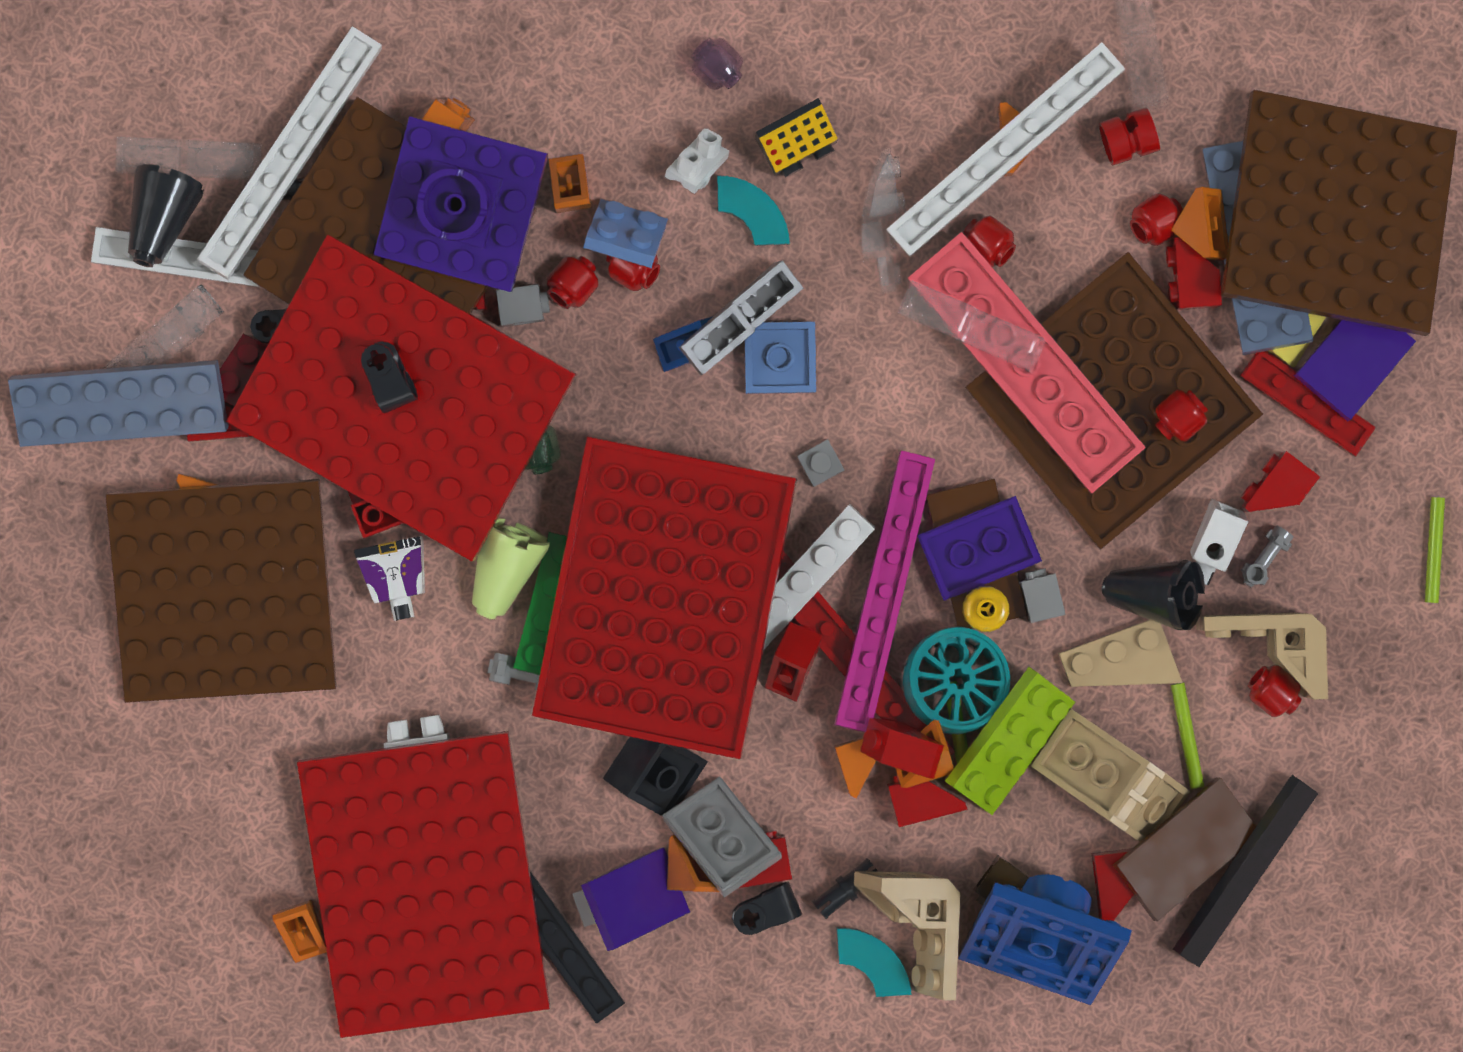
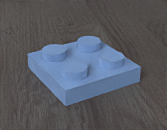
[583,199,668,268]
[745,322,816,394]

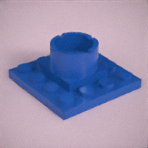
[958,874,1132,1005]

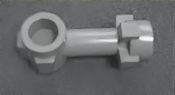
[1241,525,1294,587]
[488,653,540,690]

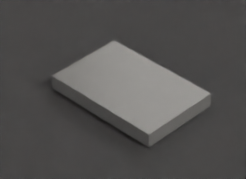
[662,777,782,897]

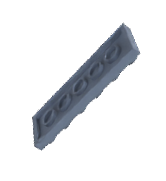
[1202,141,1313,355]
[8,360,229,447]

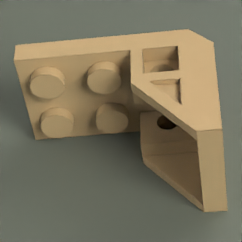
[1196,613,1328,700]
[1031,709,1190,842]
[854,871,960,1000]

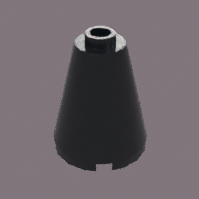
[128,164,204,267]
[1102,560,1205,630]

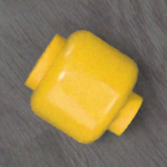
[962,586,1009,632]

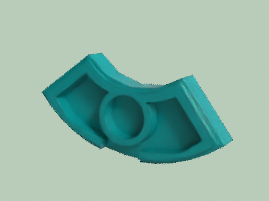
[717,176,790,246]
[837,927,912,997]

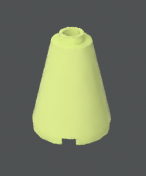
[472,517,550,619]

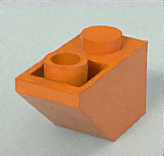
[422,97,475,131]

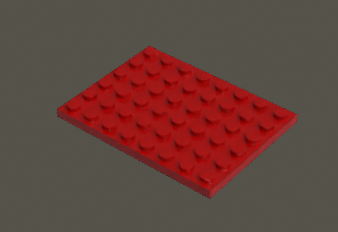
[226,234,577,561]
[532,437,797,759]
[297,731,550,1038]

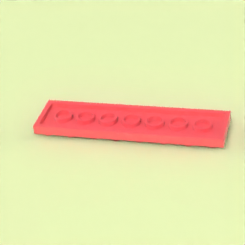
[907,232,1146,494]

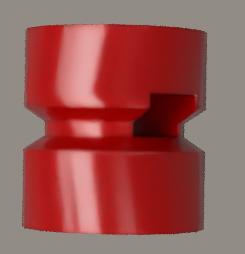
[1099,107,1160,166]

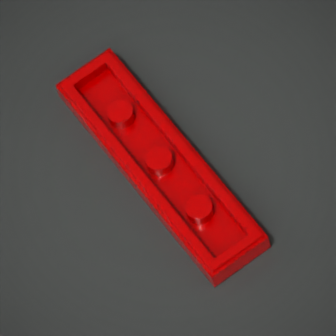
[1240,351,1376,457]

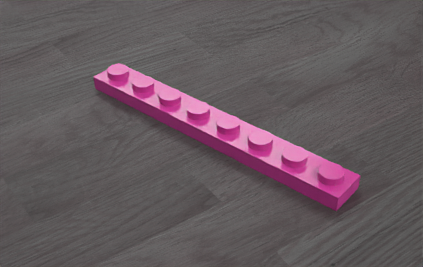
[834,450,935,733]

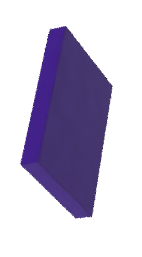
[1294,320,1416,422]
[917,496,1042,601]
[581,847,690,951]

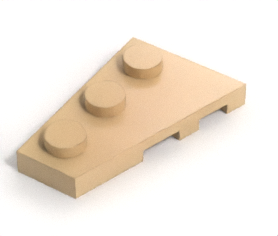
[1058,620,1183,687]

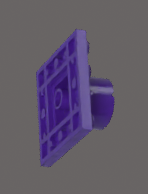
[373,116,548,292]

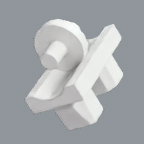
[665,128,729,194]
[384,715,450,748]

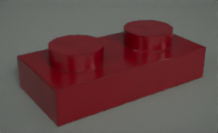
[219,333,267,409]

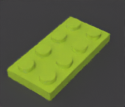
[945,667,1075,815]

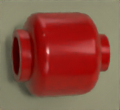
[1130,193,1183,246]
[963,216,1016,267]
[606,254,661,291]
[546,256,599,309]
[1155,389,1208,442]
[1248,665,1302,717]

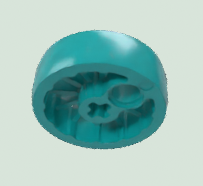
[903,627,1010,734]

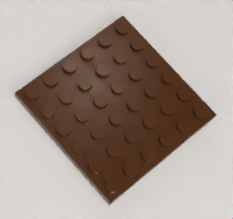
[1221,90,1457,336]
[243,96,537,314]
[965,252,1263,550]
[106,479,337,703]

